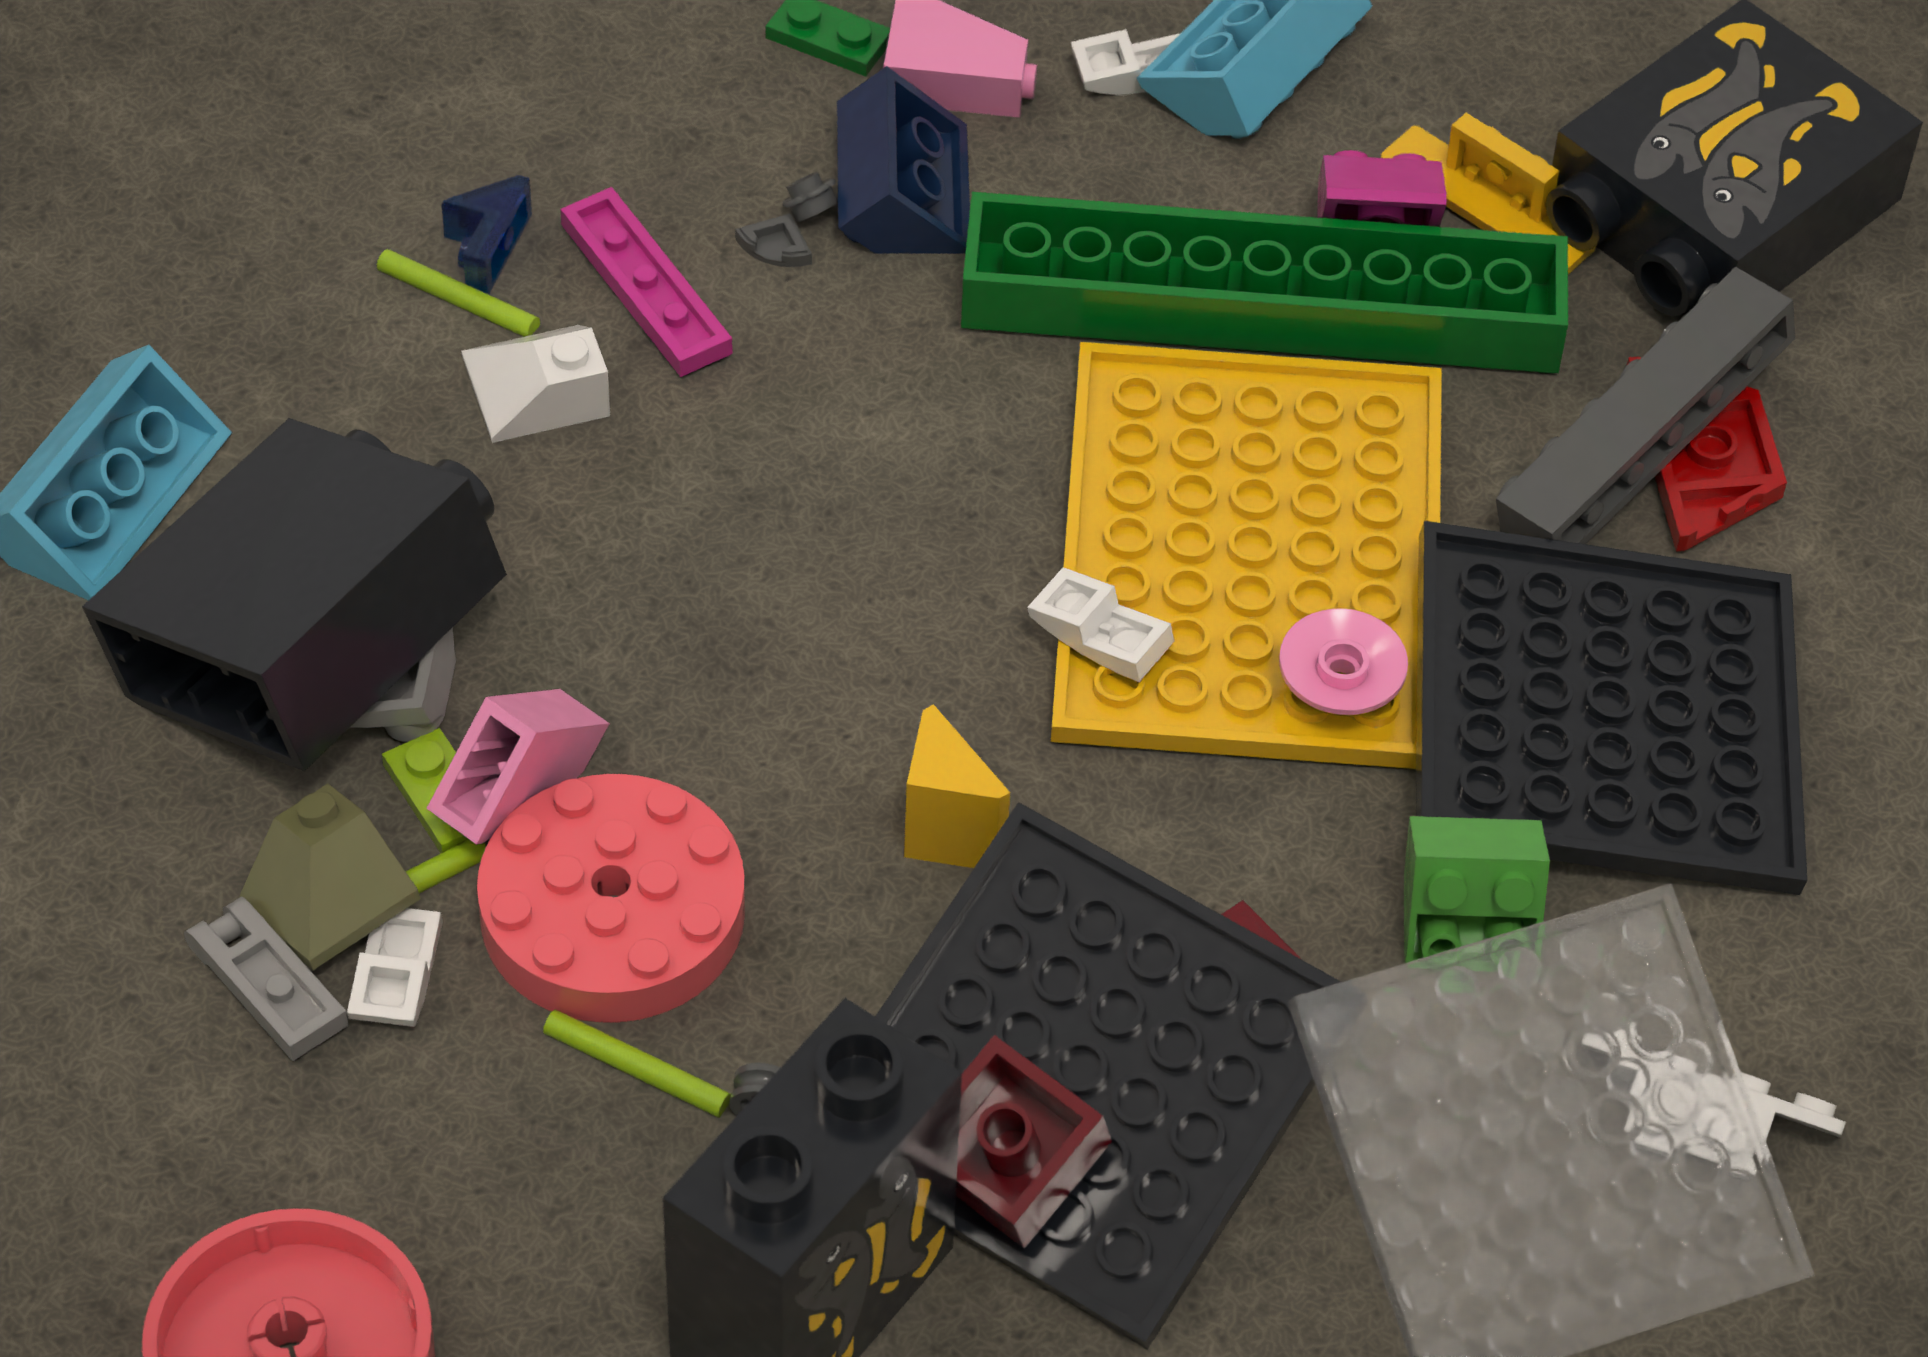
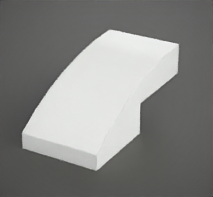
[1071,30,1181,95]
[1027,567,1174,682]
[347,908,443,1027]

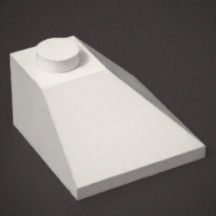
[461,325,610,443]

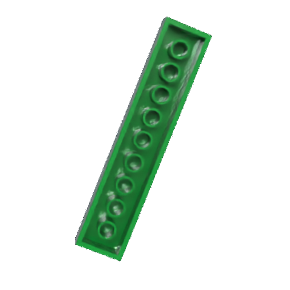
[961,192,1568,373]

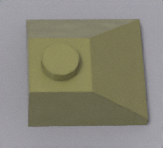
[239,783,421,970]

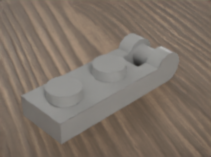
[184,896,348,1061]

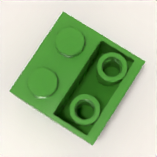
[1404,816,1550,974]

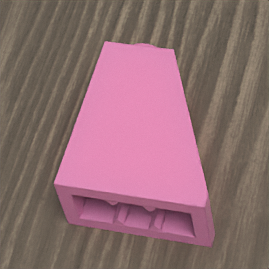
[884,0,1037,118]
[426,689,610,844]

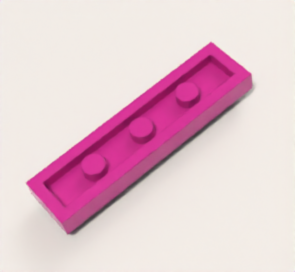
[560,187,733,377]

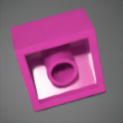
[1317,150,1447,227]

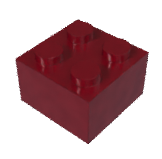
[956,1035,1112,1248]

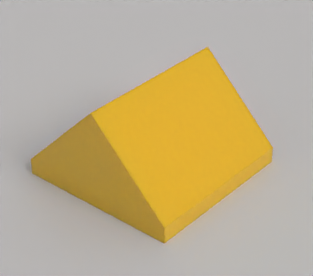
[904,704,1010,868]

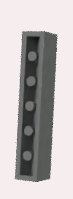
[1496,267,1795,544]

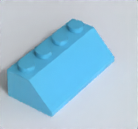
[1137,0,1373,138]
[0,345,232,600]

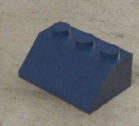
[837,66,970,254]

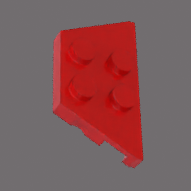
[1627,357,1787,552]

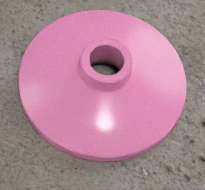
[1279,608,1408,715]

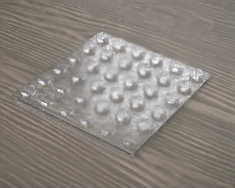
[1287,883,1815,1357]

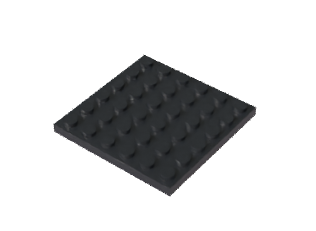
[1416,521,1808,895]
[875,802,1366,1349]

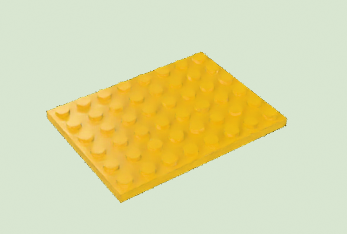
[1051,342,1442,769]

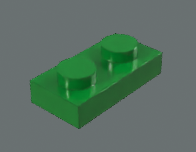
[766,0,890,77]

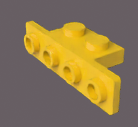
[1381,113,1596,275]

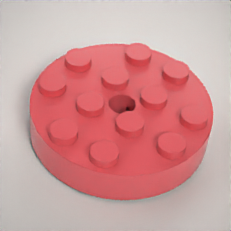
[477,774,745,1022]
[142,1209,435,1357]

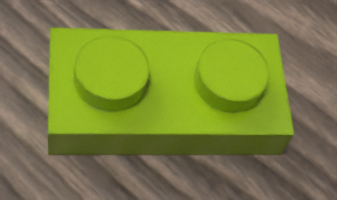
[382,728,468,853]

